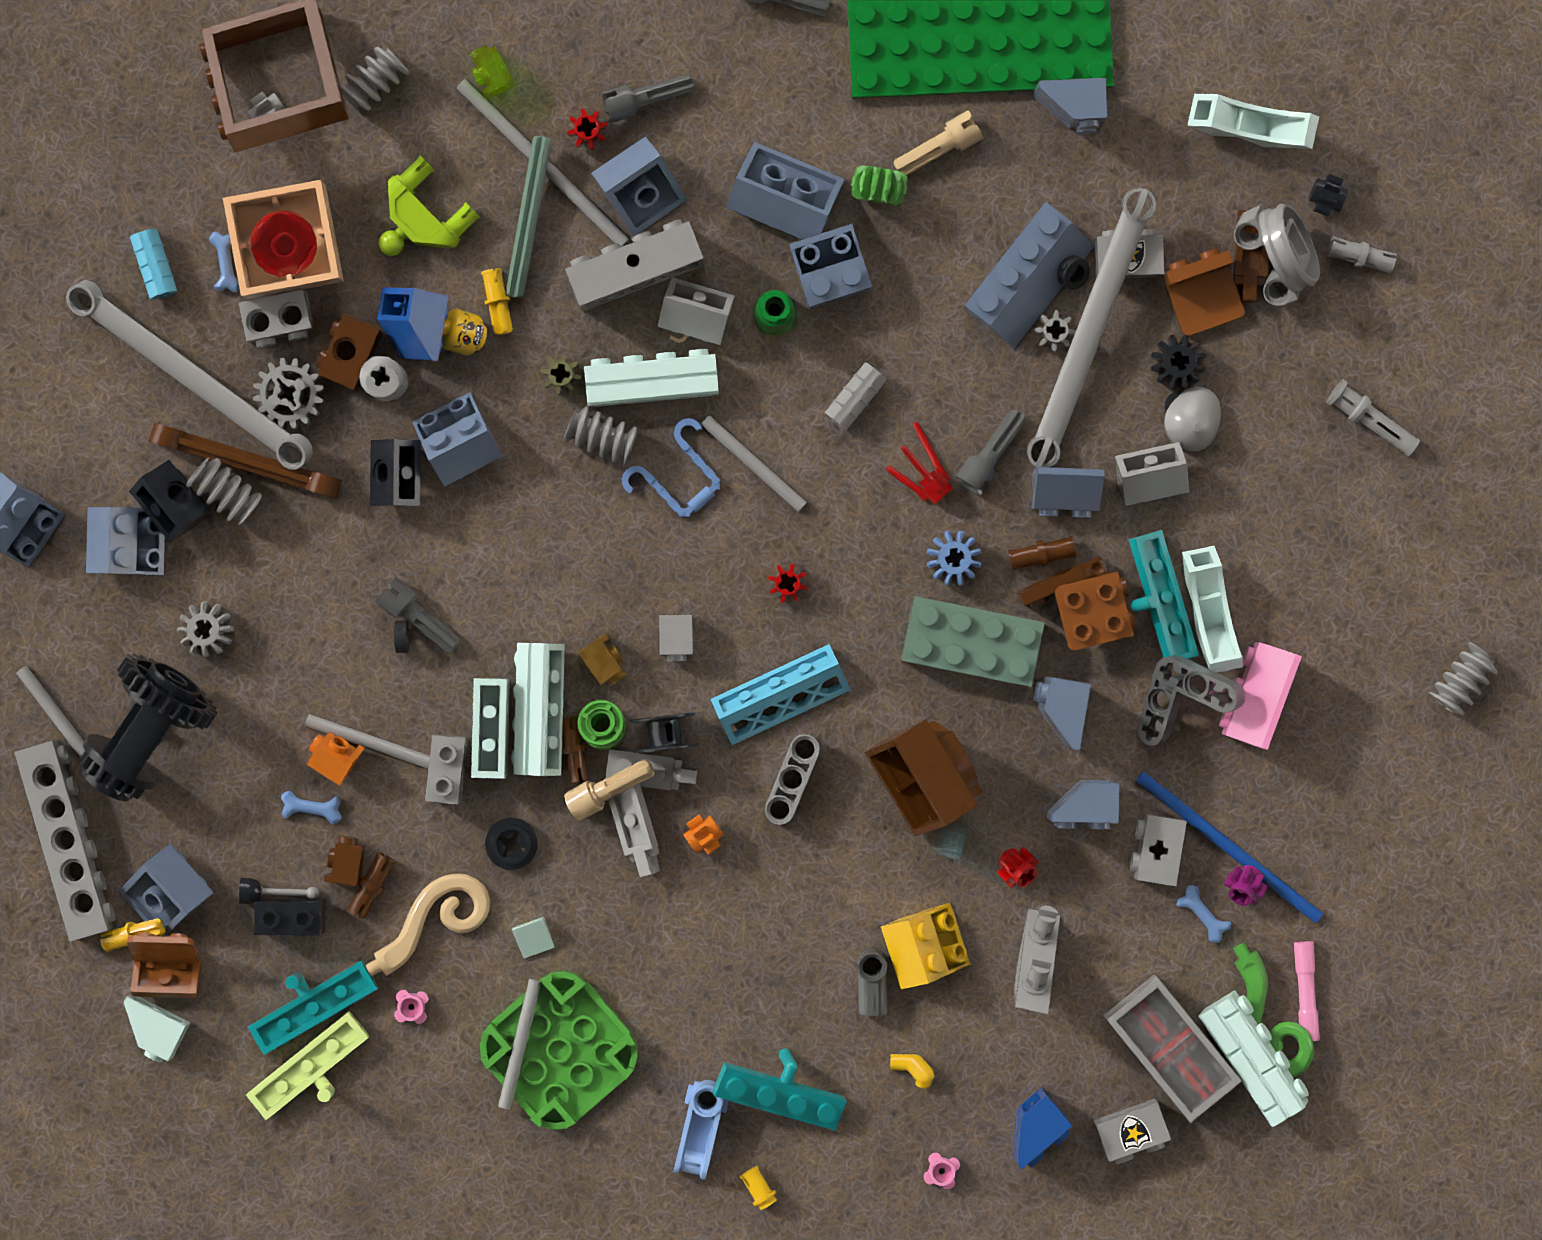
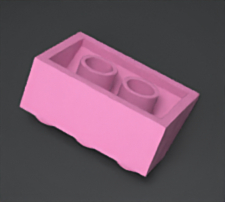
[1219,642,1302,750]

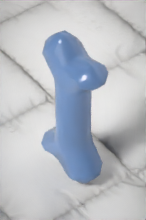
[209,232,240,293]
[281,790,341,824]
[1176,885,1231,943]

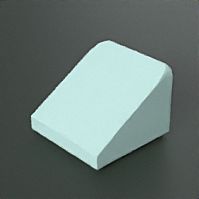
[512,917,555,958]

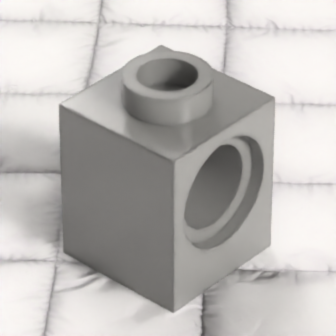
[659,615,693,661]

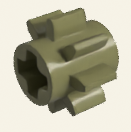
[540,354,582,396]

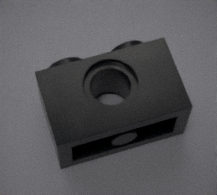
[370,439,421,507]
[129,460,210,542]
[254,899,325,936]

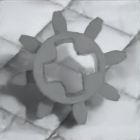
[247,91,286,118]
[1034,310,1076,352]

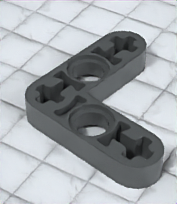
[1138,655,1245,746]

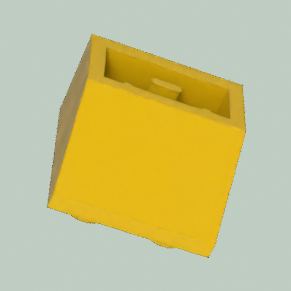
[881,902,970,989]

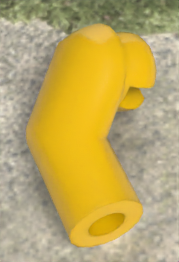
[890,1054,934,1089]

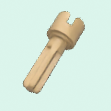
[894,110,984,176]
[564,759,654,821]

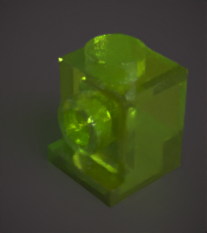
[470,45,515,100]

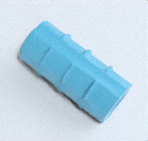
[130,229,178,301]

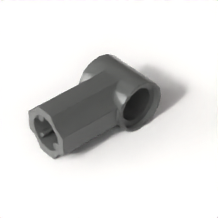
[857,947,887,1016]

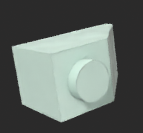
[124,994,191,1062]

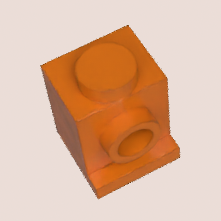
[306,731,365,786]

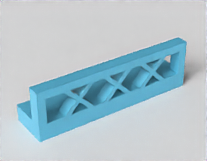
[711,644,850,745]

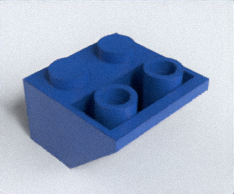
[377,287,449,361]
[1013,1087,1072,1169]

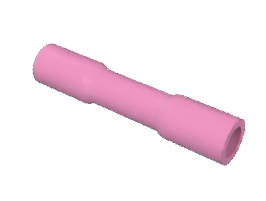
[1294,941,1320,1041]

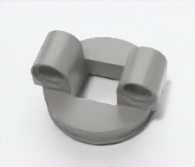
[1234,203,1320,306]

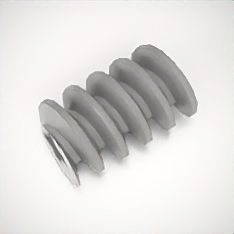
[340,47,410,115]
[359,356,408,401]
[563,406,637,465]
[186,457,262,525]
[1428,642,1499,716]

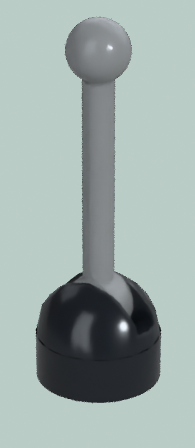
[239,878,319,904]

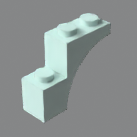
[1187,94,1319,149]
[1182,546,1243,673]

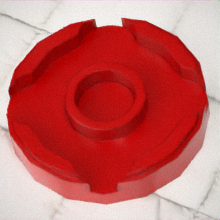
[250,211,317,277]

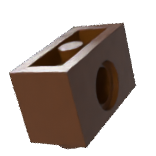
[316,314,383,392]

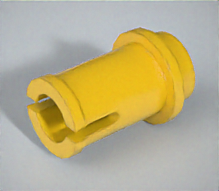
[739,1166,777,1210]

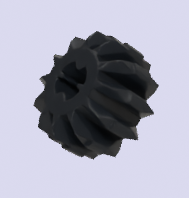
[1150,335,1206,390]

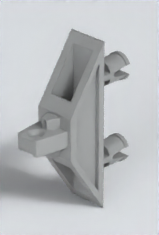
[1014,906,1060,1014]

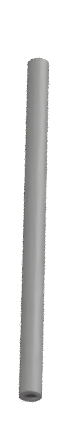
[456,79,629,247]

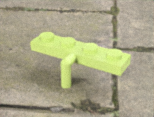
[246,1011,370,1120]

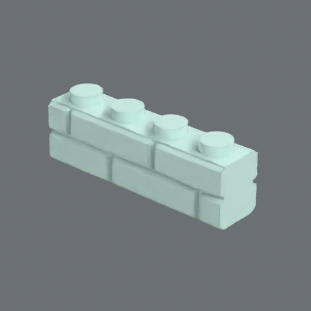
[584,349,719,407]
[511,643,565,776]
[1199,991,1309,1127]

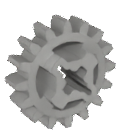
[253,358,325,429]

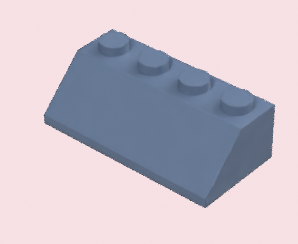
[963,202,1094,349]

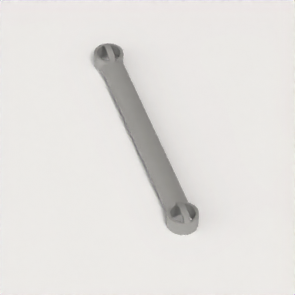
[1027,188,1156,468]
[66,280,313,470]

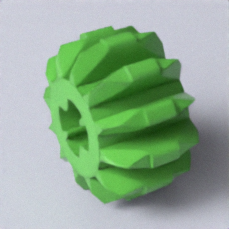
[851,165,907,206]

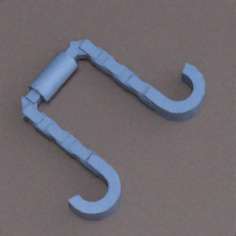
[622,418,720,517]

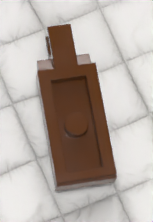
[1233,210,1269,303]
[1016,555,1108,608]

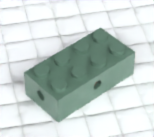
[901,596,1045,687]

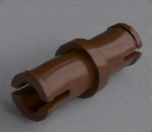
[1008,536,1076,571]
[562,716,590,784]
[346,852,396,919]

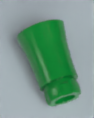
[752,290,797,335]

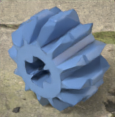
[926,531,981,585]

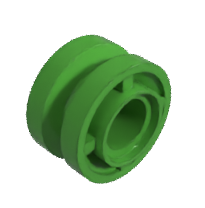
[578,700,627,750]

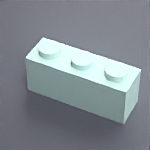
[471,678,510,779]

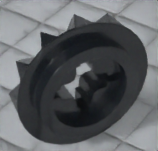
[485,817,538,870]

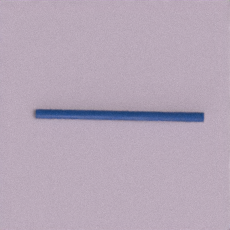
[1135,771,1323,923]

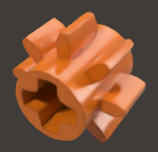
[683,815,724,855]

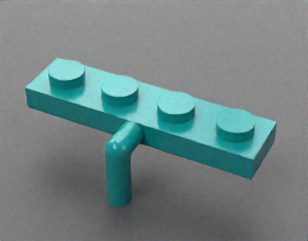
[1129,530,1199,659]
[248,960,379,1055]
[712,1048,847,1130]

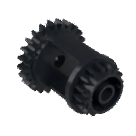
[79,653,218,802]

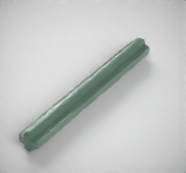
[506,135,551,298]

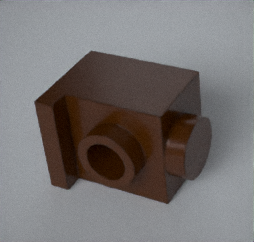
[324,836,366,886]

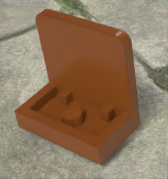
[1162,248,1245,336]
[1055,572,1137,650]
[127,932,202,998]

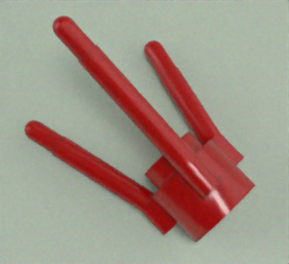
[886,422,953,504]

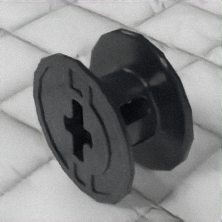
[630,712,699,753]

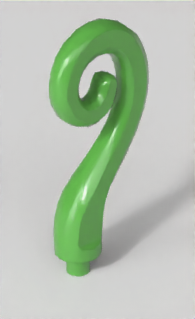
[1233,942,1314,1077]

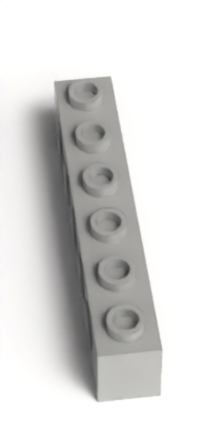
[14,740,116,942]

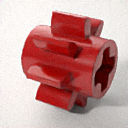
[567,108,608,151]
[768,563,807,603]
[997,847,1039,889]

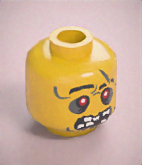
[442,308,487,356]

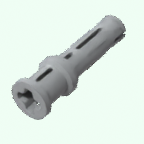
[1326,379,1420,457]

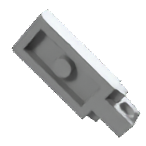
[605,749,698,790]
[608,783,660,877]

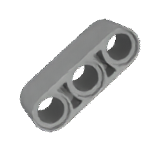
[765,734,820,825]

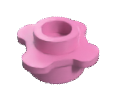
[394,990,429,1024]
[924,1153,960,1189]

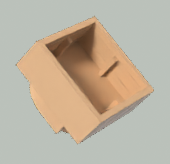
[223,180,344,300]

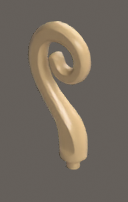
[366,873,490,976]

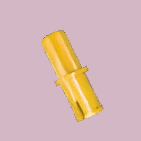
[481,268,513,335]
[100,918,166,952]

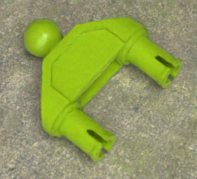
[378,155,480,256]

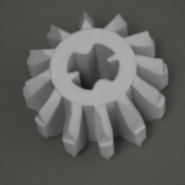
[177,601,234,657]

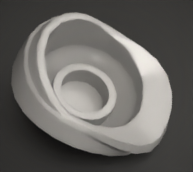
[1164,386,1221,451]

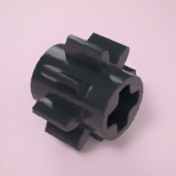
[1308,174,1348,217]

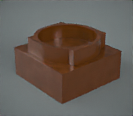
[864,719,983,836]

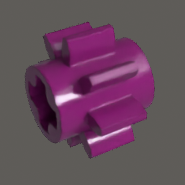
[1224,865,1268,906]

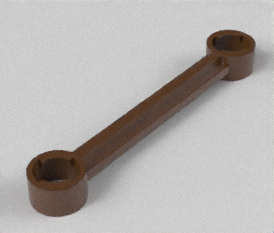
[149,422,343,499]

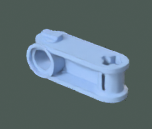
[673,1080,729,1180]

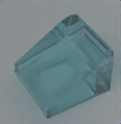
[935,823,968,861]

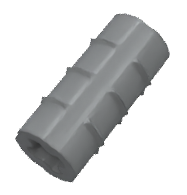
[824,362,887,431]

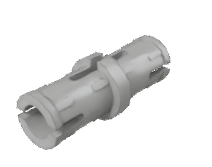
[1327,236,1397,274]

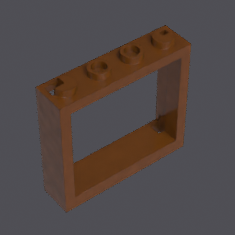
[199,0,349,153]

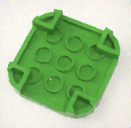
[480,970,638,1130]

